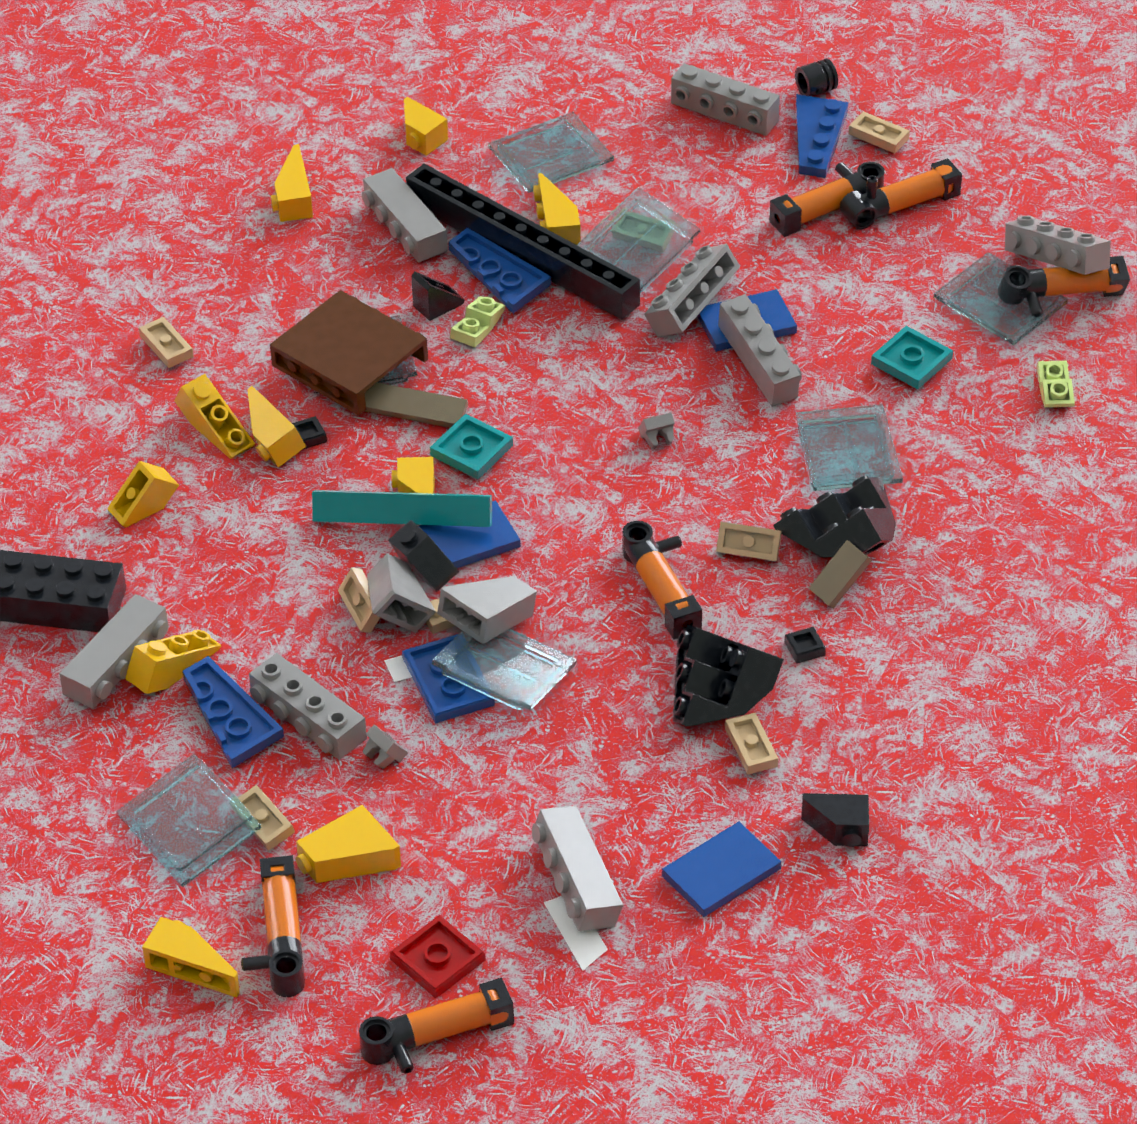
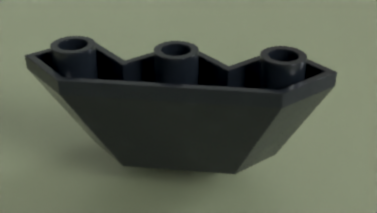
[773,475,896,557]
[673,624,784,727]

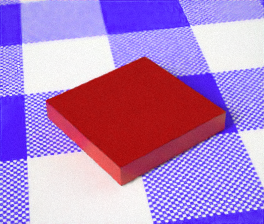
[389,915,486,999]

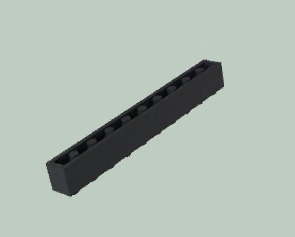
[406,164,640,320]

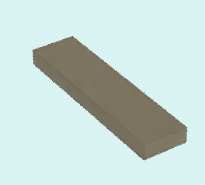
[365,383,468,428]

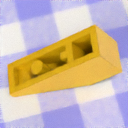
[270,144,313,222]
[247,386,306,468]
[142,917,240,998]

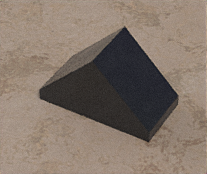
[411,271,465,321]

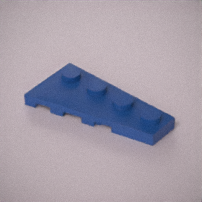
[796,94,849,178]
[449,228,551,314]
[182,656,284,768]

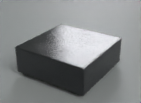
[292,416,327,450]
[784,627,826,664]

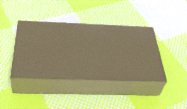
[809,540,872,608]

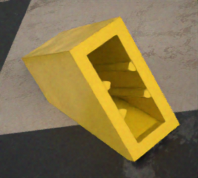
[295,805,401,883]

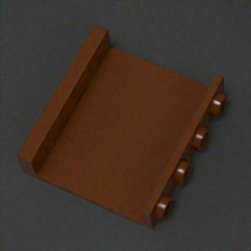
[270,290,428,415]

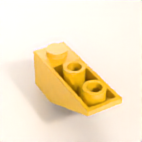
[533,173,581,246]
[174,374,255,459]
[125,630,221,694]

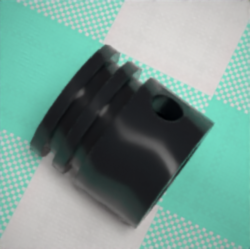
[795,58,838,96]

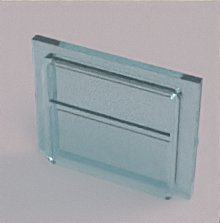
[488,112,614,193]
[577,187,701,293]
[933,252,1068,345]
[796,404,903,491]
[432,629,577,711]
[116,754,262,887]

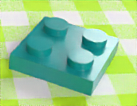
[871,325,953,389]
[430,413,513,480]

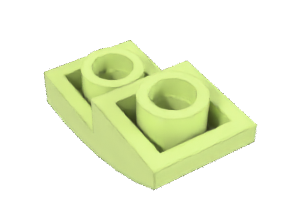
[450,296,505,348]
[1037,361,1075,407]

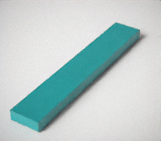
[312,490,492,527]

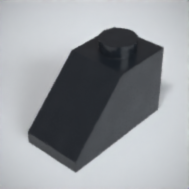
[388,520,459,592]
[801,793,869,847]

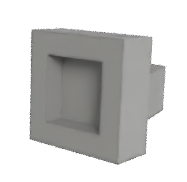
[638,412,675,449]
[363,725,408,769]

